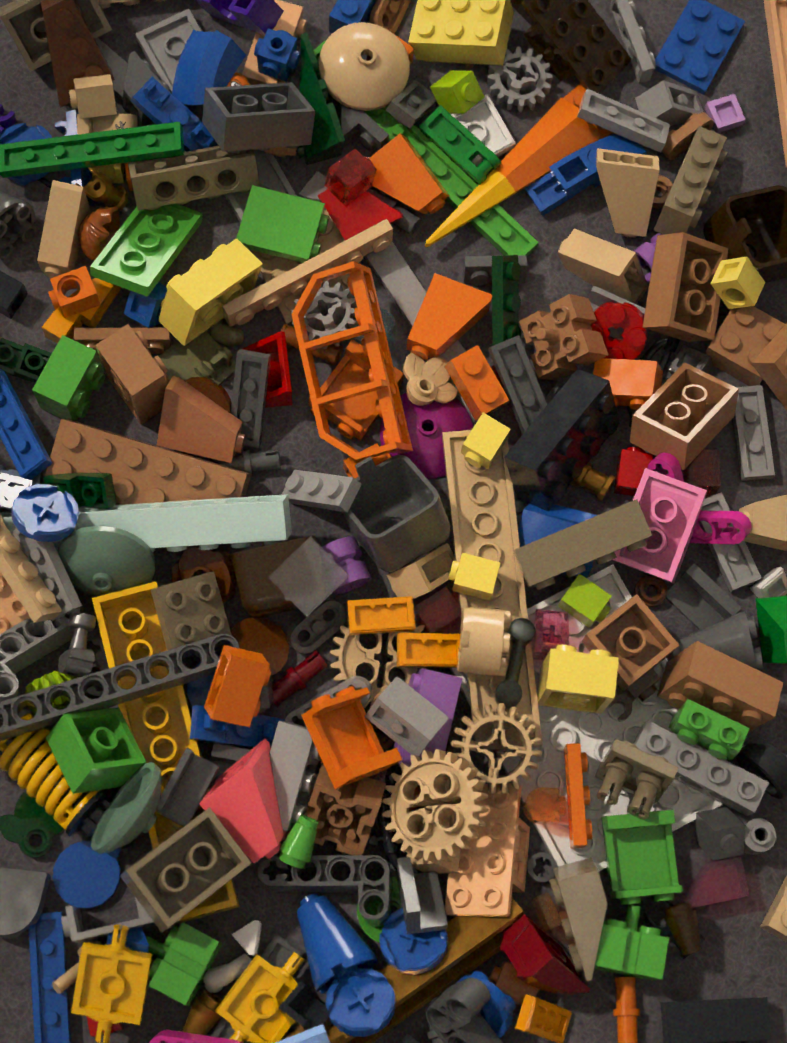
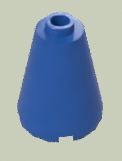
[297,893,378,994]

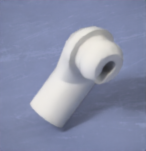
[203,954,251,993]

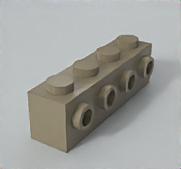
[654,126,728,234]
[513,499,653,590]

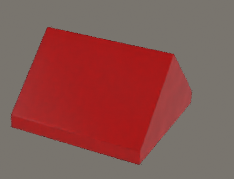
[242,331,293,408]

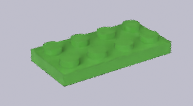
[90,203,203,297]

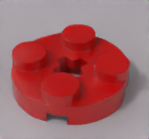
[590,301,648,360]

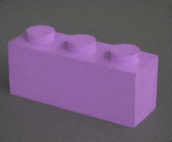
[393,668,463,766]

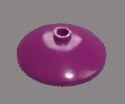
[380,393,473,479]

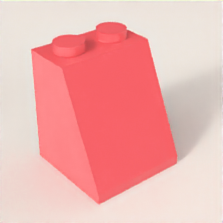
[199,739,290,864]

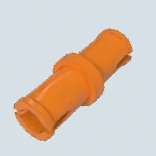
[613,977,640,1043]

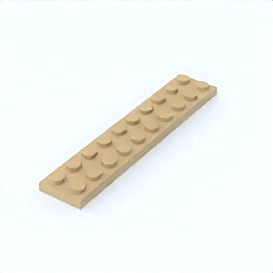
[442,430,543,753]

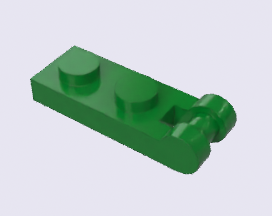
[419,105,502,185]

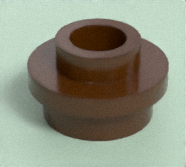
[635,575,667,607]

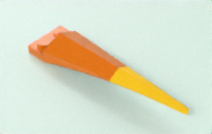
[425,83,615,247]

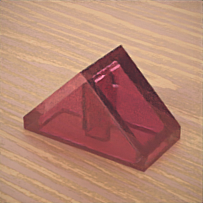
[532,609,569,661]

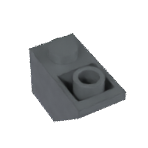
[122,51,172,127]

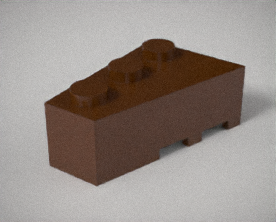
[40,0,115,108]

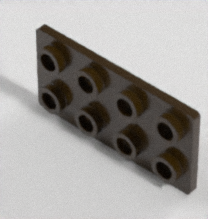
[521,0,632,94]

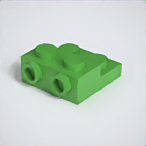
[668,699,750,760]

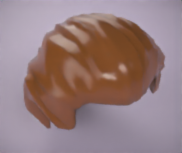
[78,206,120,261]

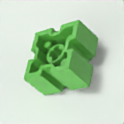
[594,904,669,981]
[146,922,223,1006]

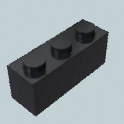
[660,997,771,1043]

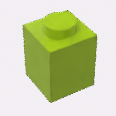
[430,71,485,114]
[558,573,612,628]

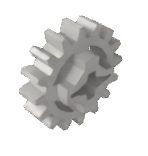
[487,47,553,112]
[291,281,357,349]

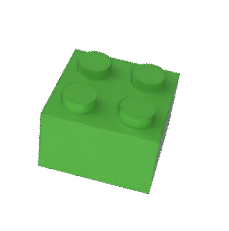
[32,335,105,421]
[46,708,147,794]

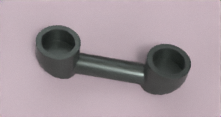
[494,618,536,709]

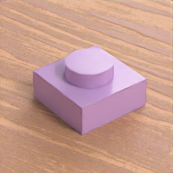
[705,94,746,133]

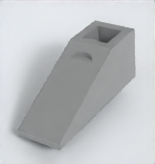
[269,721,321,831]

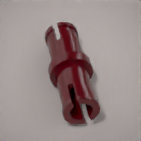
[272,650,329,707]

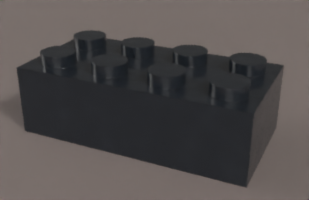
[504,369,620,511]

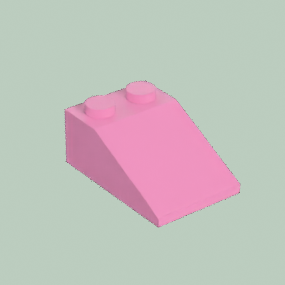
[612,468,707,584]

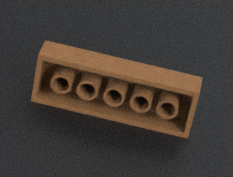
[43,419,252,505]

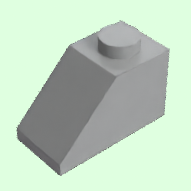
[635,80,704,126]

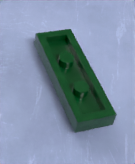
[492,255,521,346]

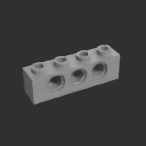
[633,720,769,816]

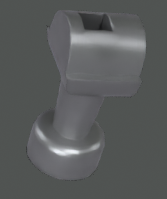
[58,613,96,677]

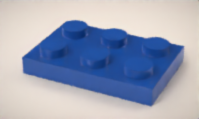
[654,0,745,95]

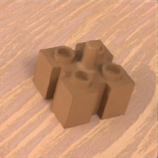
[519,294,608,381]
[305,762,386,855]

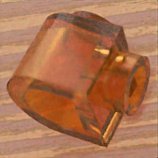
[523,788,566,824]

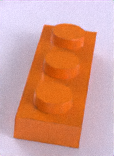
[564,743,592,848]

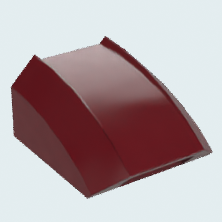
[500,914,590,995]

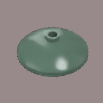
[57,526,156,596]
[91,762,162,854]

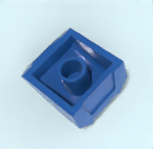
[172,30,246,105]
[518,504,597,578]

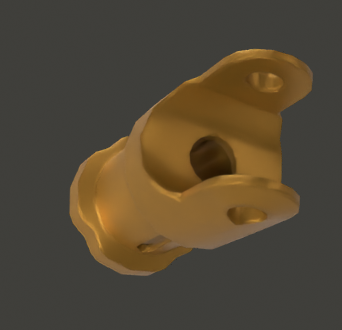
[75,167,129,211]
[571,462,615,501]

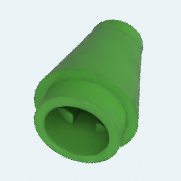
[279,815,319,869]

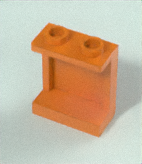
[309,339,404,441]
[301,686,403,789]

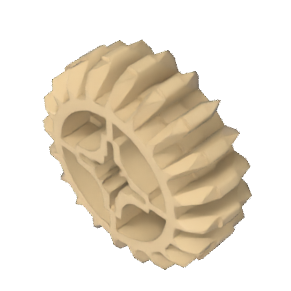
[451,703,542,794]

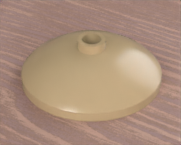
[319,23,410,111]

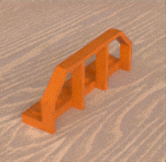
[291,261,413,461]

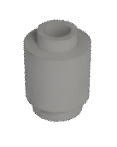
[744,818,776,855]

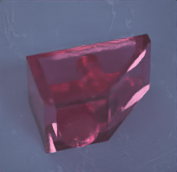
[678,856,750,908]

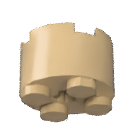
[458,607,510,676]

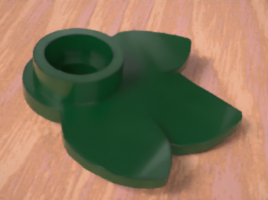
[0,791,63,858]

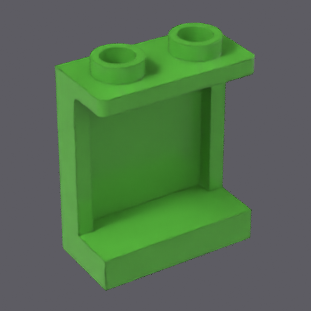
[237,185,329,263]
[602,810,683,905]

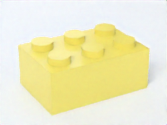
[408,0,514,65]
[158,238,263,346]
[537,645,619,714]

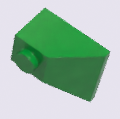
[755,596,787,663]

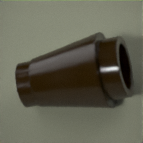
[664,902,702,955]

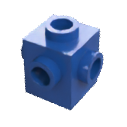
[254,28,301,82]

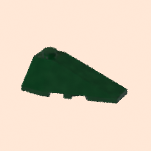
[296,33,345,165]

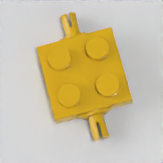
[71,925,153,1043]
[215,951,305,1043]

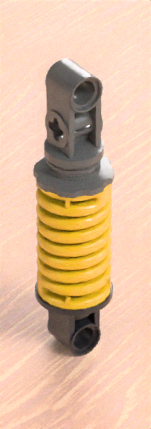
[0,709,136,858]

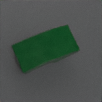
[0,338,52,383]
[44,473,116,509]

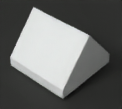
[750,567,787,598]
[232,920,262,956]

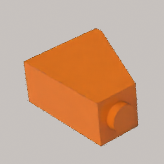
[352,133,449,215]
[406,273,492,360]

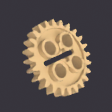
[329,625,431,708]
[382,749,489,862]

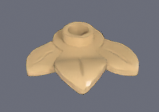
[403,353,458,406]

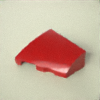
[318,179,404,240]

